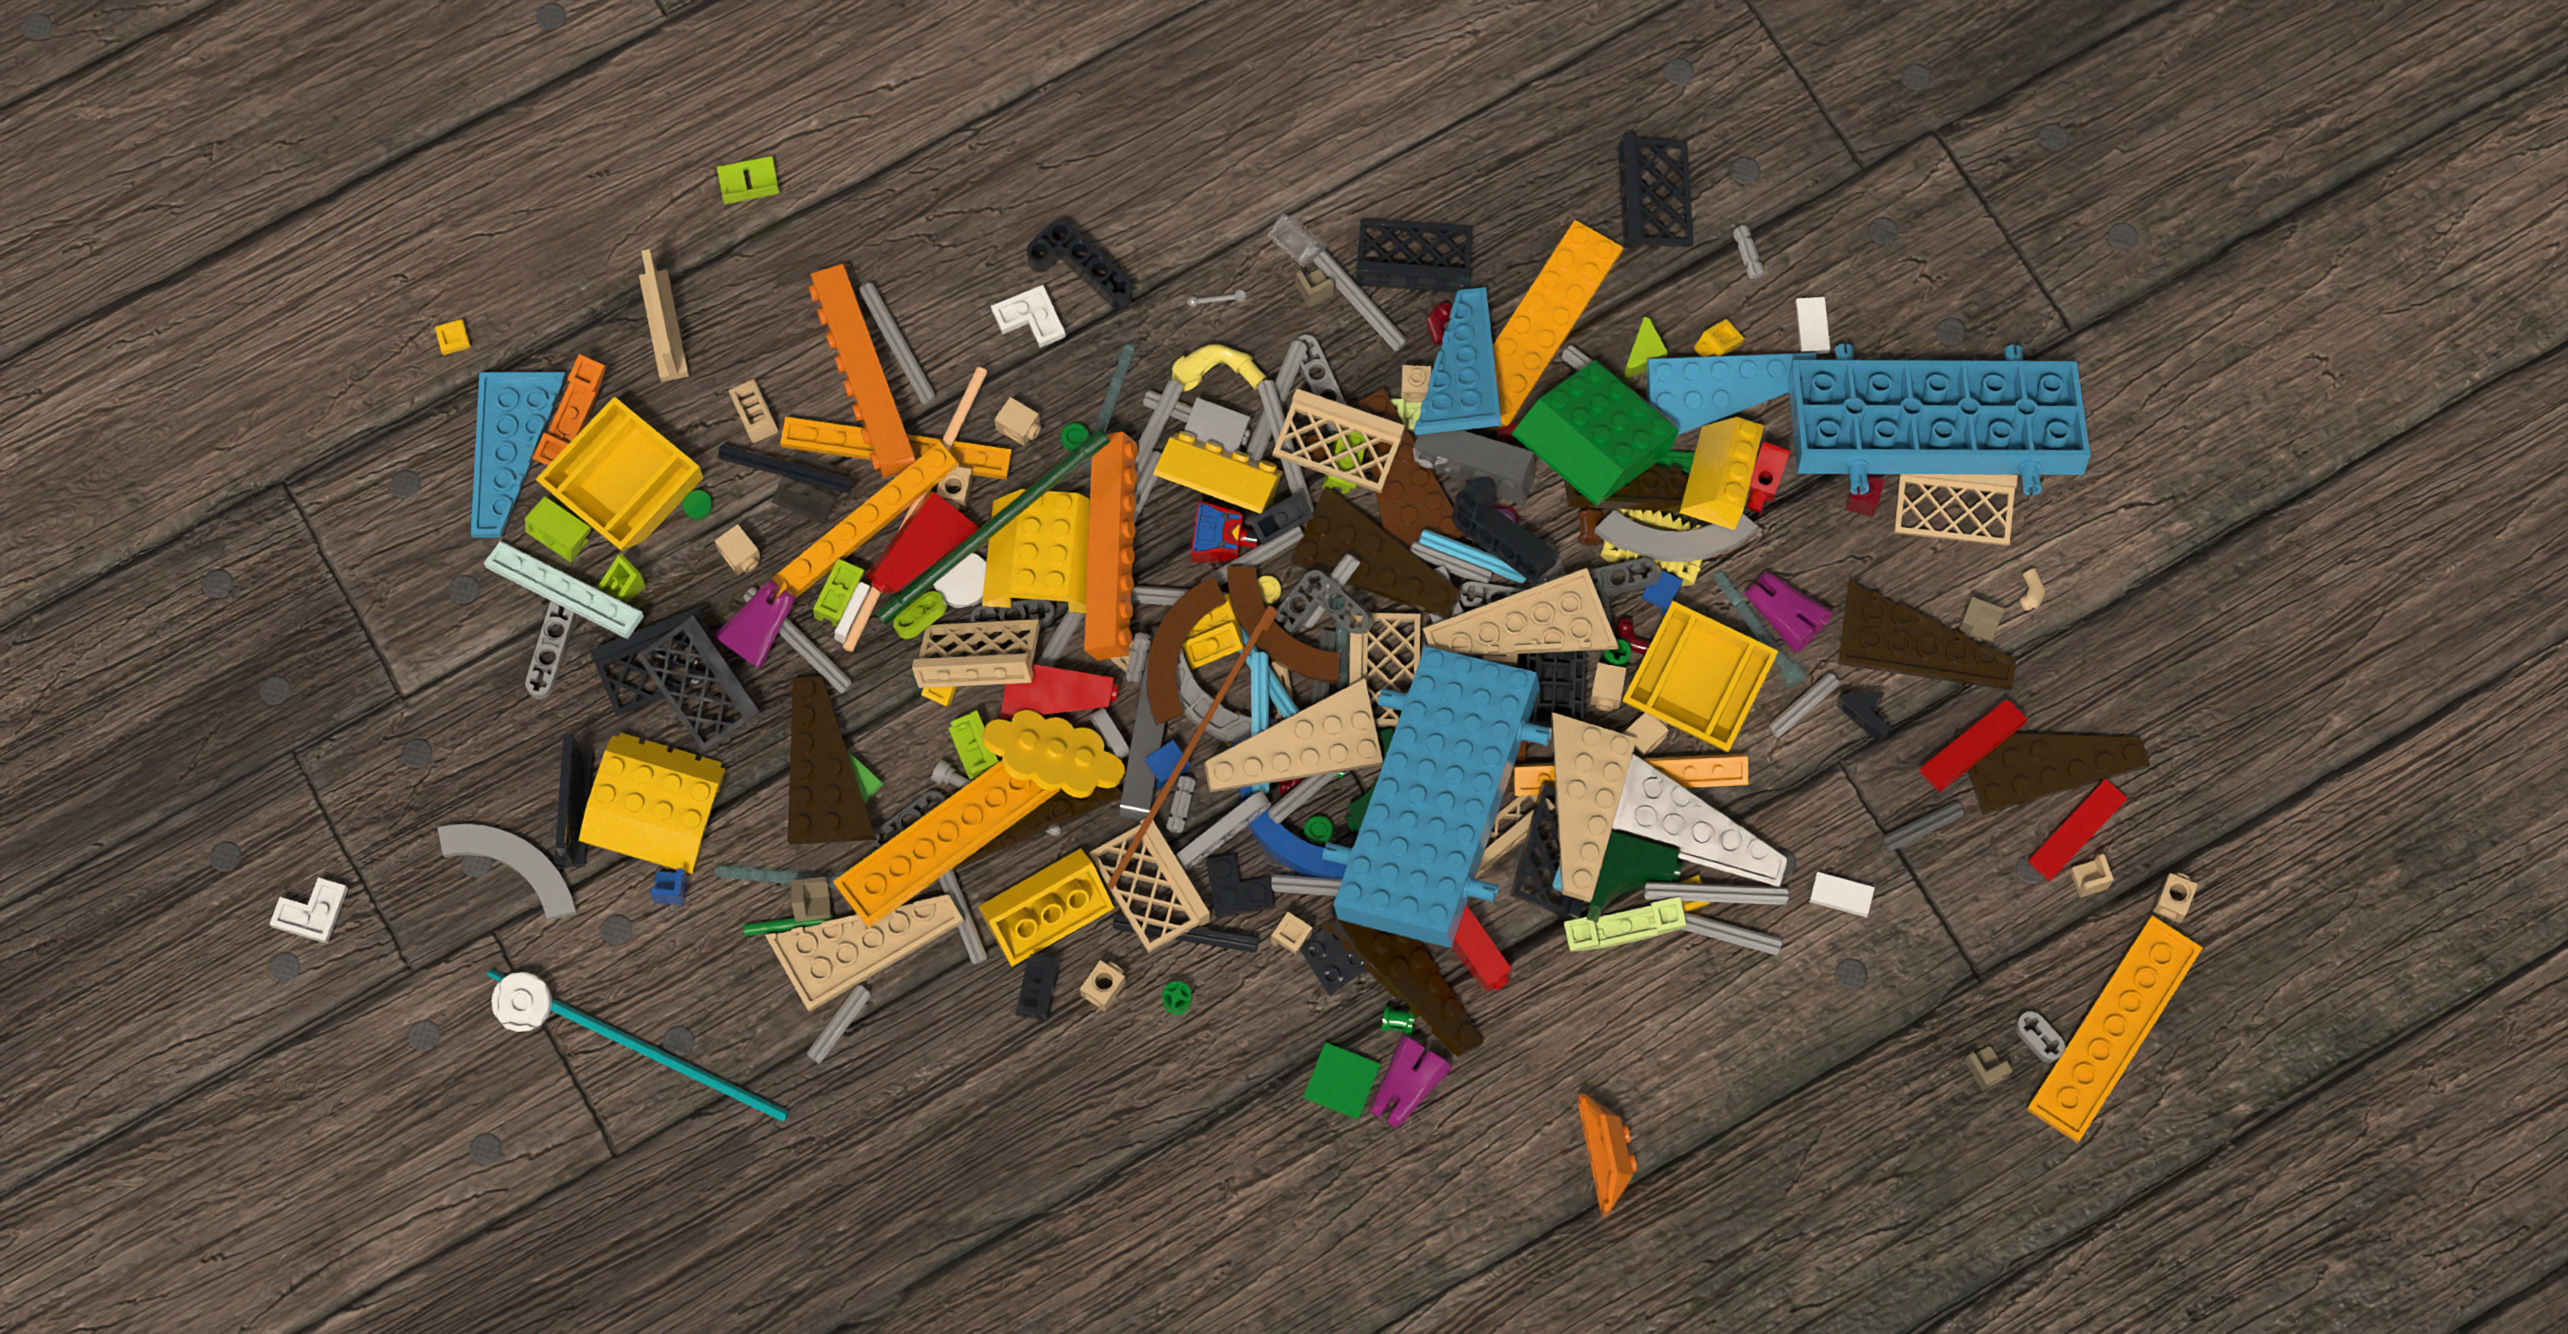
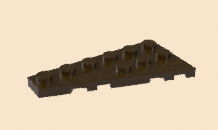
[1291,486,1461,619]
[1954,731,2150,815]

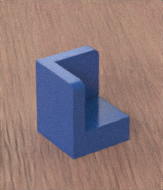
[1642,570,1683,617]
[1145,740,1190,789]
[650,868,687,906]

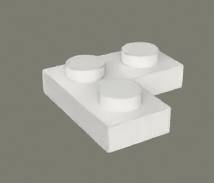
[991,285,1066,348]
[269,878,348,944]

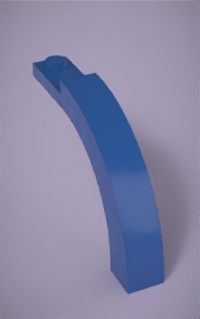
[1230,742,1347,879]

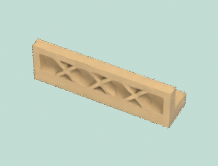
[1475,795,1555,879]

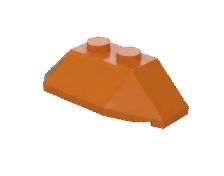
[1577,1093,1637,1217]

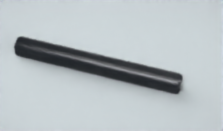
[718,444,854,493]
[1113,913,1259,953]

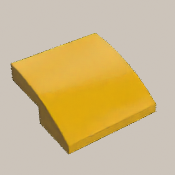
[1182,594,1244,670]

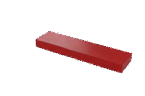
[1919,699,2027,793]
[2027,779,2128,882]

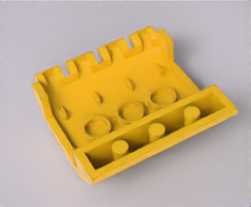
[982,489,1090,613]
[579,732,725,874]

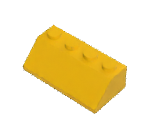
[1679,417,1764,530]
[1153,431,1283,514]
[978,848,1114,967]

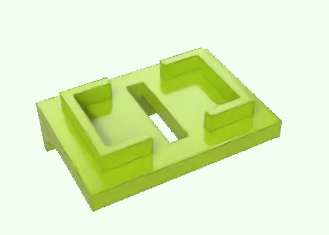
[717,156,780,205]

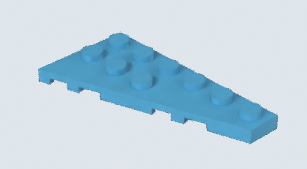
[1414,287,1501,435]
[1646,353,1816,435]
[471,372,567,538]

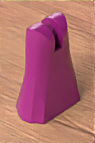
[1744,571,1834,654]
[714,579,796,669]
[1369,1036,1452,1129]

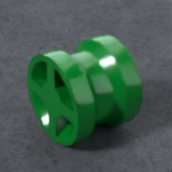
[1162,981,1192,1015]

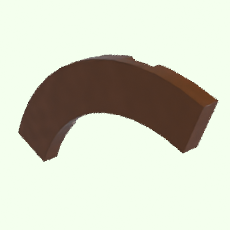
[1227,566,1340,684]
[1146,577,1226,726]

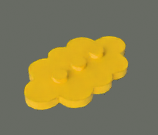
[982,710,1125,798]

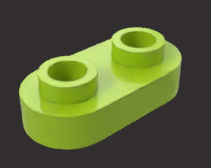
[893,591,947,639]

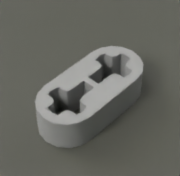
[1089,707,1130,759]
[2016,1011,2065,1063]

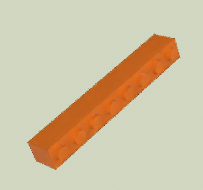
[808,264,915,479]
[1084,432,1138,661]

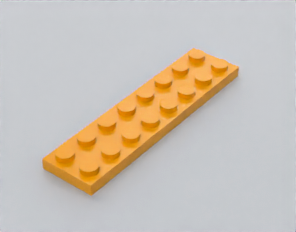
[1493,220,1623,428]
[833,760,1060,929]
[2026,916,2203,1143]

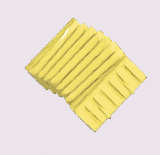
[1600,509,1703,587]

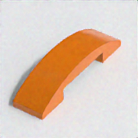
[532,354,606,466]

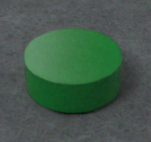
[1061,423,1089,453]
[683,490,713,521]
[1304,816,1333,847]

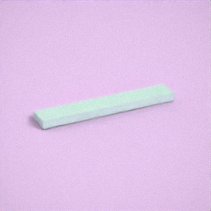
[484,541,644,639]

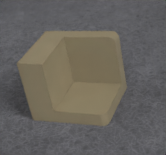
[1295,269,1334,308]
[1959,597,2005,643]
[791,877,831,922]
[1964,1046,2013,1091]

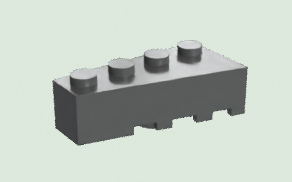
[1413,430,1535,506]

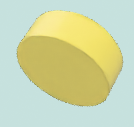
[1257,576,1281,606]

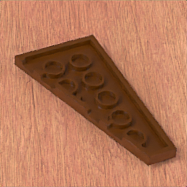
[1358,389,1466,551]

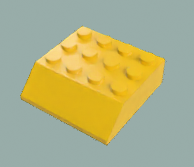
[536,397,703,552]
[1622,601,1778,752]

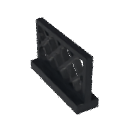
[1617,134,1694,249]
[1356,219,1473,293]
[590,607,715,717]
[637,615,763,751]
[554,734,593,867]
[1510,784,1584,921]

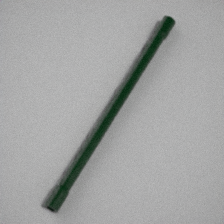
[875,428,1110,625]

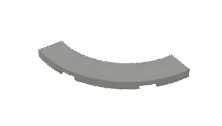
[1594,509,1758,562]
[1176,648,1277,744]
[438,824,577,921]

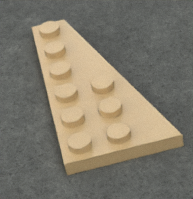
[1423,568,1618,656]
[1204,678,1383,792]
[1551,712,1637,902]
[765,894,964,1012]

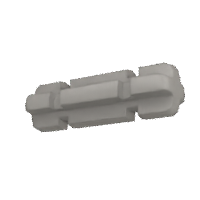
[1733,225,1764,279]
[1126,632,1151,683]
[1166,776,1196,833]

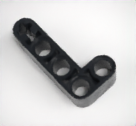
[1027,220,1133,310]
[1452,477,1557,581]

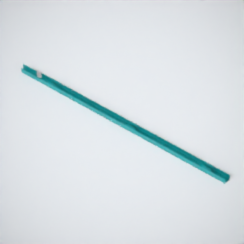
[487,969,789,1122]

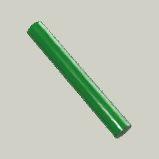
[744,913,833,936]

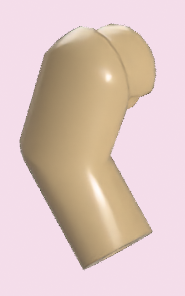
[2020,568,2045,611]

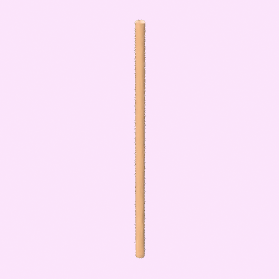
[842,367,988,652]

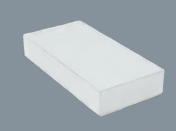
[1795,297,1830,354]
[834,582,870,644]
[1809,872,1875,917]

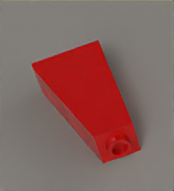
[866,492,978,594]
[1000,664,1118,719]
[1451,905,1512,993]

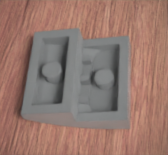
[1184,398,1251,453]

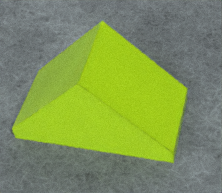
[1624,317,1668,379]
[596,554,646,604]

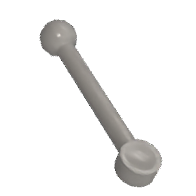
[1187,290,1246,307]

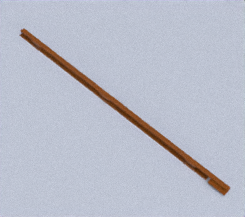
[1107,605,1278,889]

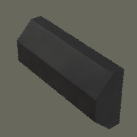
[1526,651,1586,733]

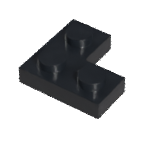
[1206,854,1274,918]

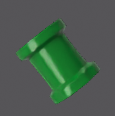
[1603,639,1631,668]
[1381,1005,1414,1036]

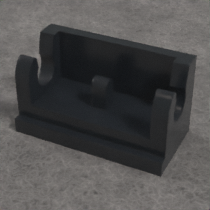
[1015,954,1060,1022]

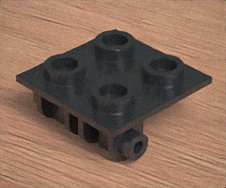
[1300,929,1368,996]

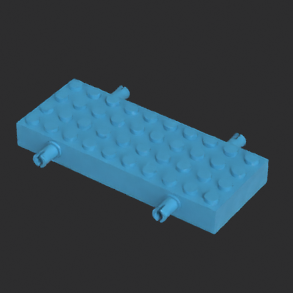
[1788,344,2090,495]
[1323,646,1552,948]

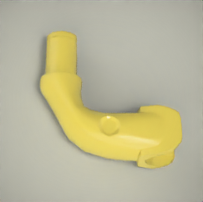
[1172,344,1267,392]

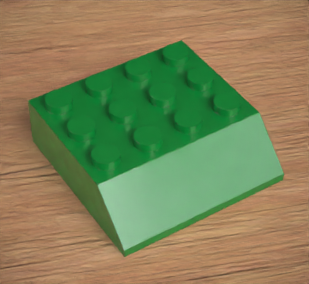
[1512,360,1679,506]

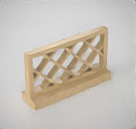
[639,249,689,382]
[1273,388,1405,493]
[1894,474,2018,546]
[1349,613,1420,727]
[912,619,1040,688]
[1089,819,1210,953]

